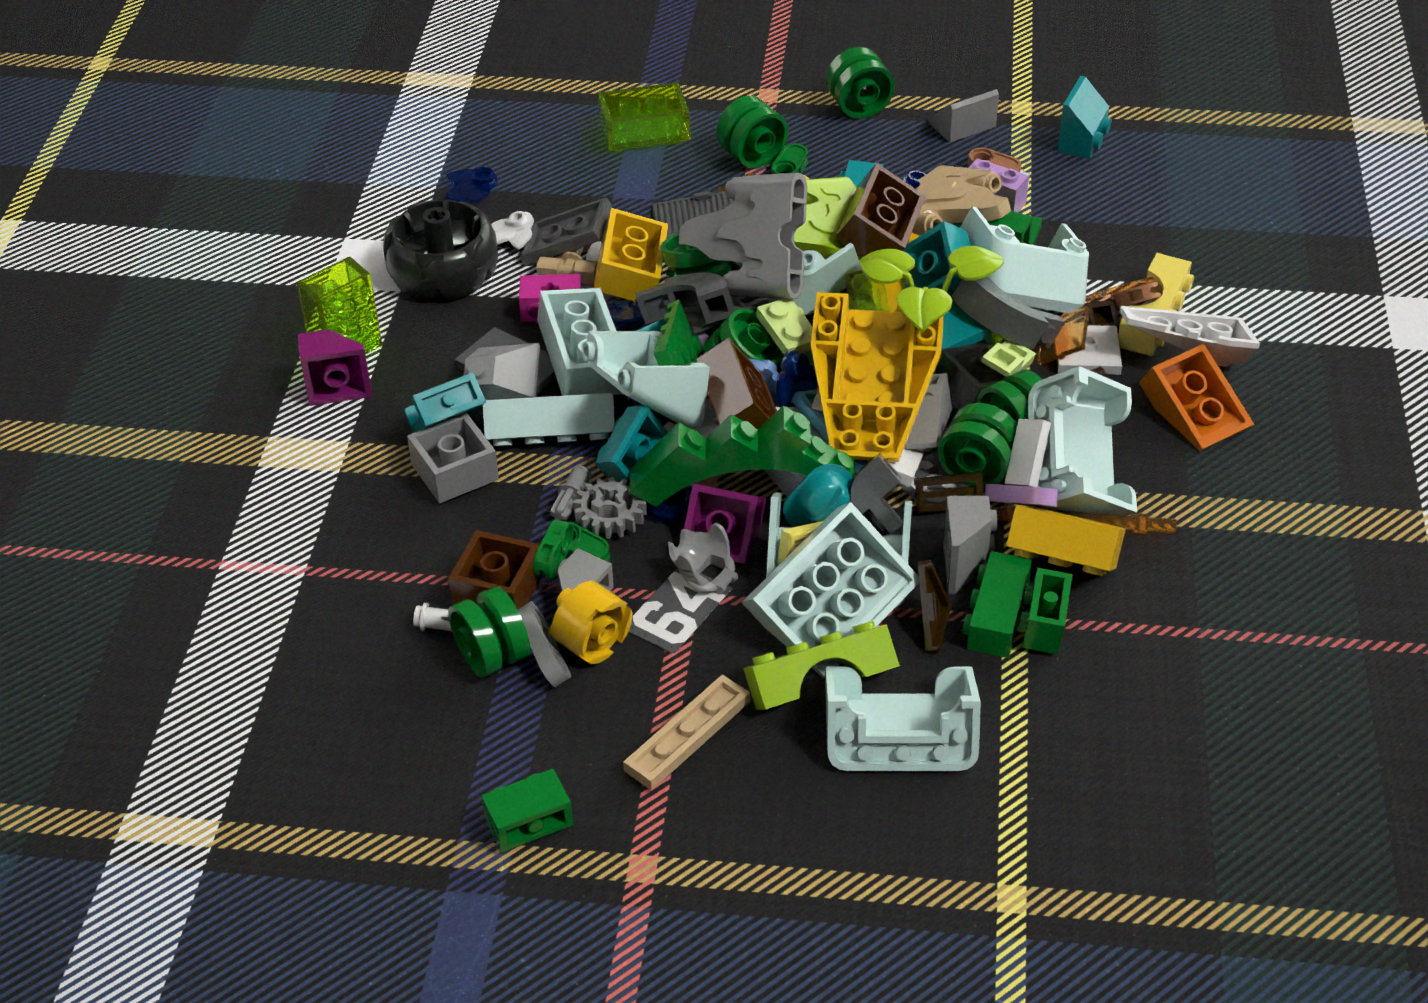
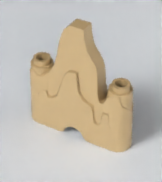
[912,165,1011,236]

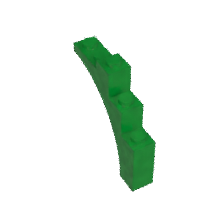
[629,405,855,507]

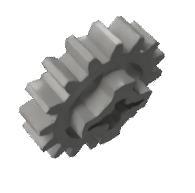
[573,477,647,539]

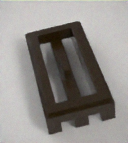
[914,472,983,513]

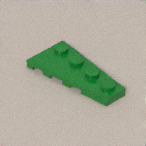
[653,300,703,366]

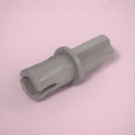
[550,465,591,521]

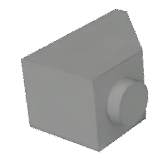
[557,548,614,593]

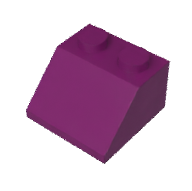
[298,329,373,406]
[684,484,766,564]

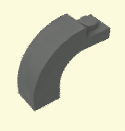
[635,273,735,325]
[951,277,1065,349]

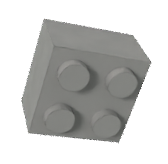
[407,413,499,504]

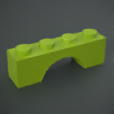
[743,620,900,710]

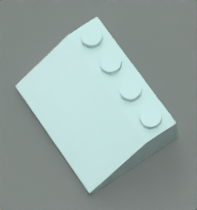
[741,502,919,678]

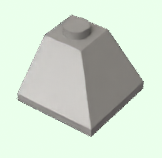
[464,343,540,400]

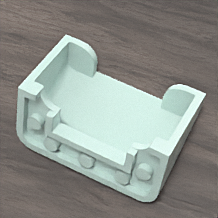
[583,331,710,427]
[1028,366,1137,517]
[825,666,981,771]

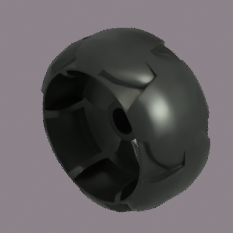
[383,200,498,301]

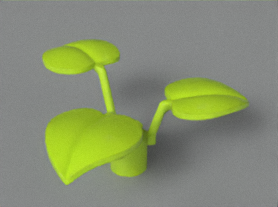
[859,246,1004,332]

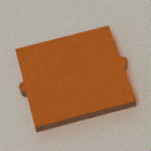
[1086,276,1155,302]
[1037,306,1090,365]

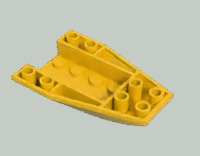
[811,292,944,462]

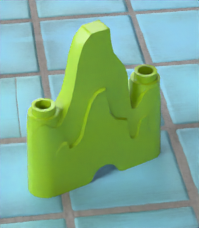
[794,176,866,277]

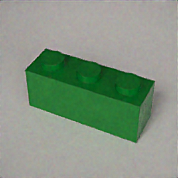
[962,551,1032,658]

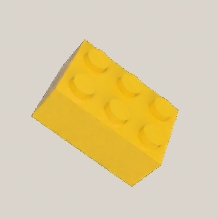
[593,208,668,303]
[1006,505,1126,576]

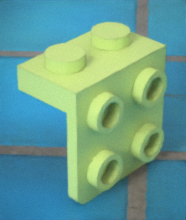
[756,298,815,381]

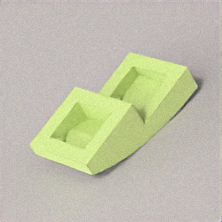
[981,340,1036,376]

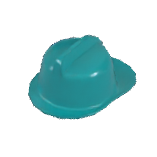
[783,464,853,527]

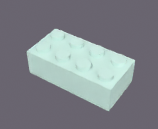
[537,288,623,396]

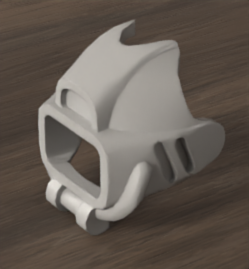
[668,523,738,594]

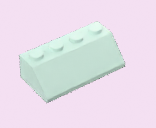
[483,393,615,446]

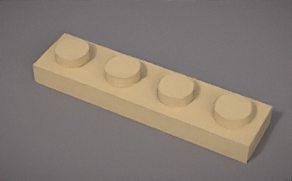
[623,674,750,790]

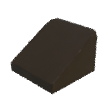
[1080,299,1120,330]

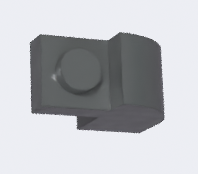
[851,452,903,534]

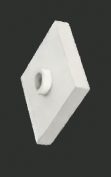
[1054,325,1122,375]

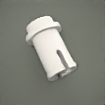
[413,603,452,631]

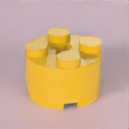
[548,580,633,664]

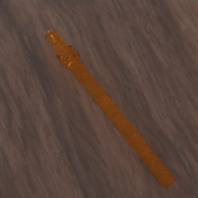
[990,507,1177,534]

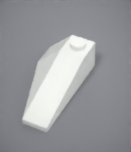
[1120,306,1260,367]

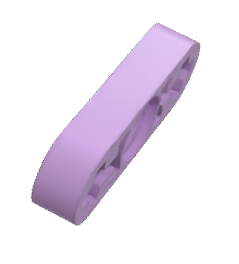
[984,484,1058,507]

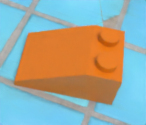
[1139,344,1254,451]

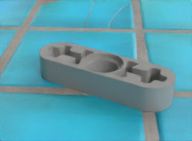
[518,601,571,687]

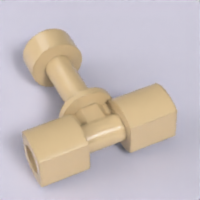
[536,244,598,284]

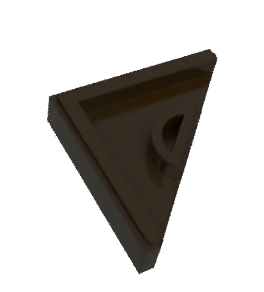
[918,560,951,654]

